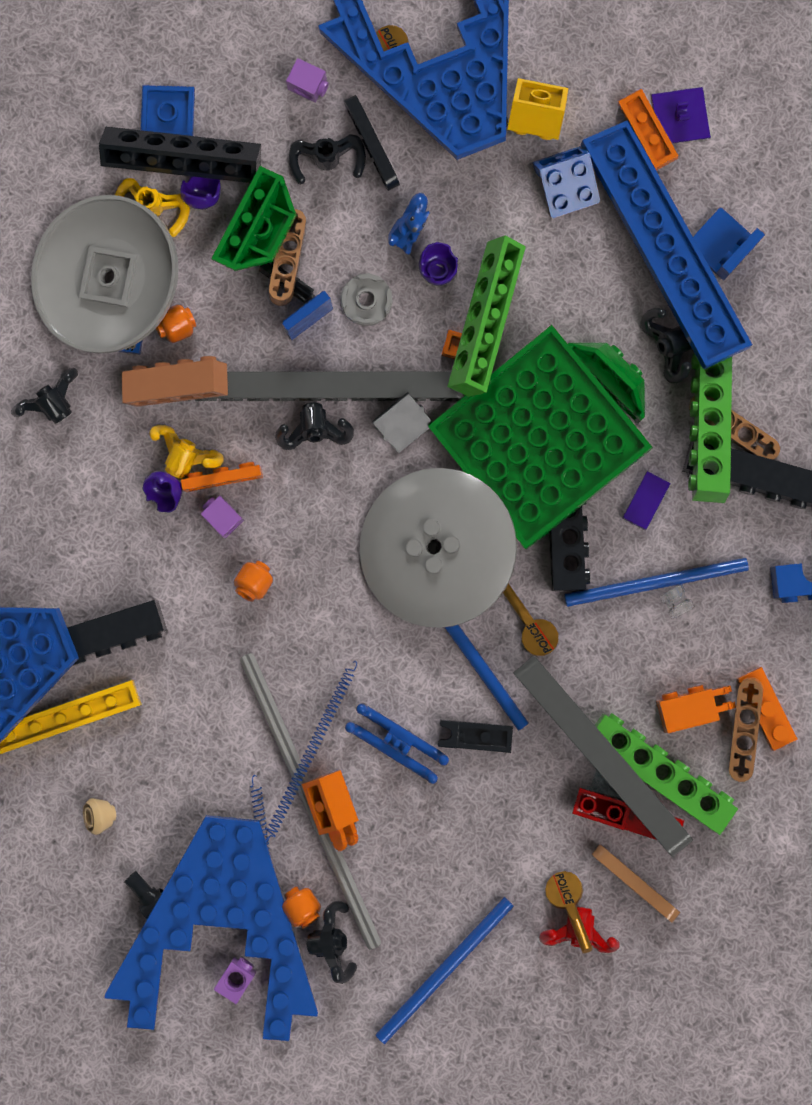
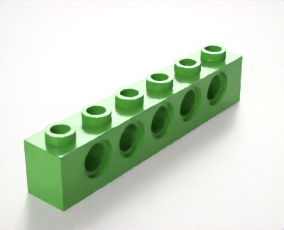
[447,235,526,397]
[688,353,732,503]
[595,713,738,835]

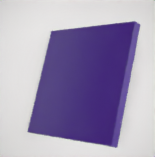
[651,87,711,143]

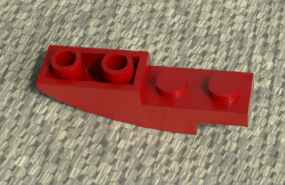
[572,788,685,840]

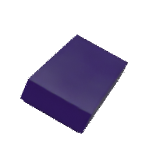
[622,471,671,530]

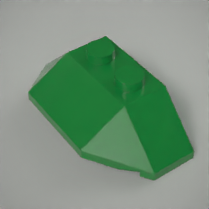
[211,166,297,271]
[568,343,645,424]

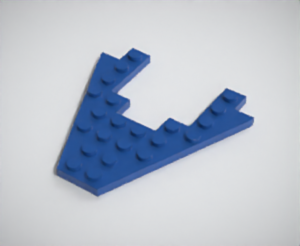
[318,0,509,160]
[0,607,79,743]
[105,815,318,1041]

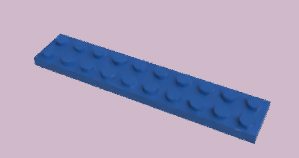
[581,120,753,370]

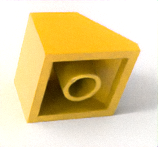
[507,78,569,140]

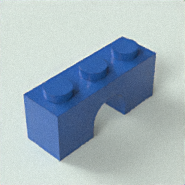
[770,563,812,603]

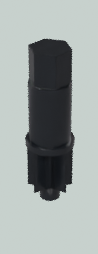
[259,262,316,304]

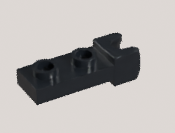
[438,719,513,753]

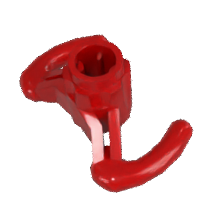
[539,907,620,953]

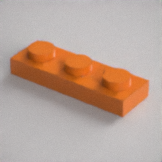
[618,89,679,170]
[181,462,263,492]
[737,667,798,751]

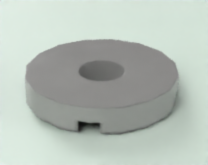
[340,273,393,326]

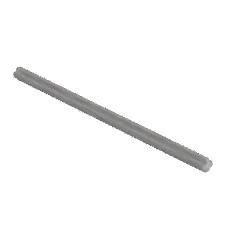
[240,653,381,950]

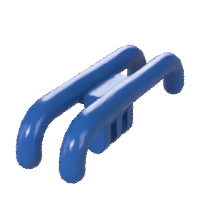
[345,704,449,784]

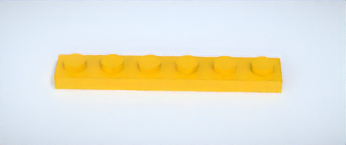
[0,680,142,754]

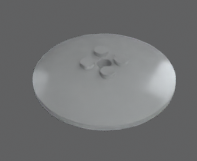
[31,195,178,354]
[360,468,517,628]

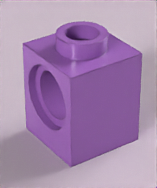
[286,58,329,103]
[201,496,244,539]
[214,957,256,1004]

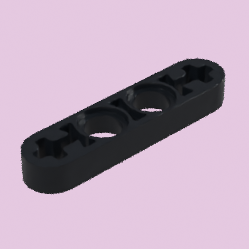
[344,95,400,191]

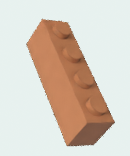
[122,356,228,407]

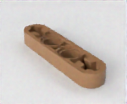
[269,209,306,306]
[689,396,780,460]
[729,677,763,782]
[592,844,681,922]

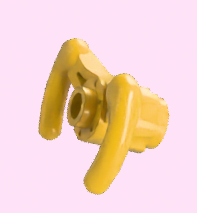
[115,178,190,237]
[149,425,224,479]

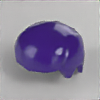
[180,176,221,210]
[418,242,458,286]
[142,471,183,513]

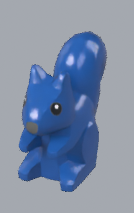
[388,193,430,255]

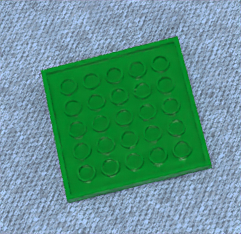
[428,325,653,550]

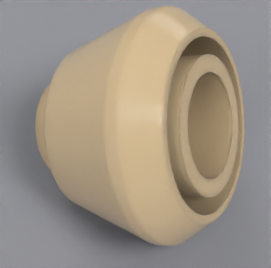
[83,798,116,835]

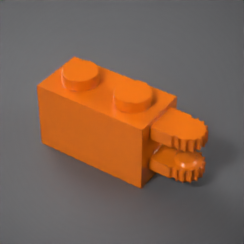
[656,685,736,733]
[301,770,359,851]

